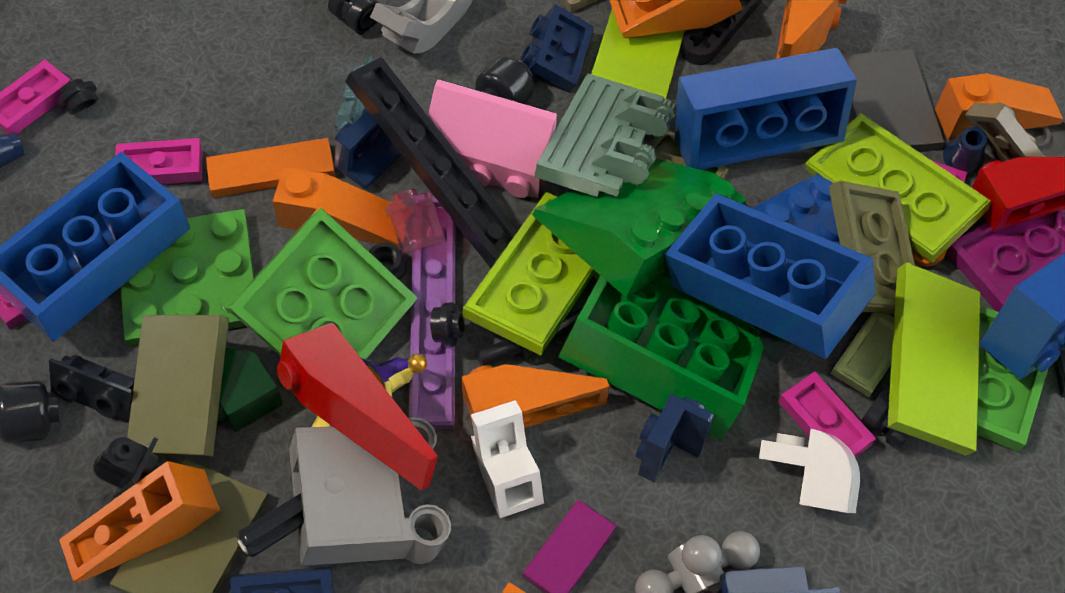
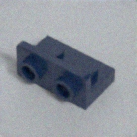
[520,4,594,92]

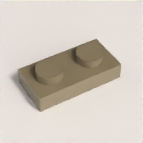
[965,102,1045,162]

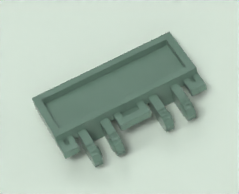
[535,73,676,197]

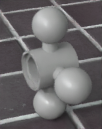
[635,531,760,593]

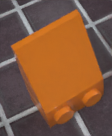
[610,0,743,38]
[776,0,846,59]

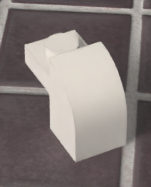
[471,400,544,518]
[759,429,860,513]

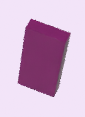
[522,500,617,593]

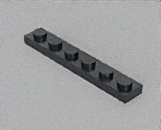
[345,57,518,269]

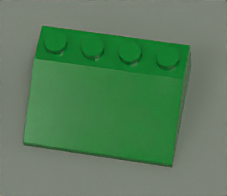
[532,159,747,298]
[558,272,764,441]

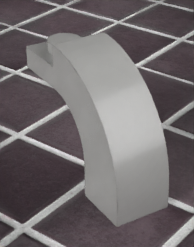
[370,0,473,53]

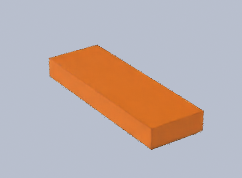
[206,138,336,198]

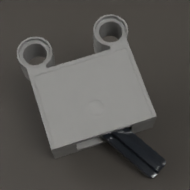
[236,417,451,566]

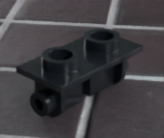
[49,355,135,423]
[93,437,158,498]

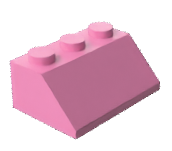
[428,80,557,199]

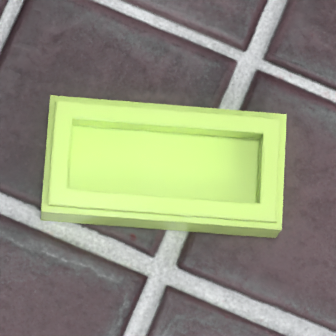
[831,312,894,398]

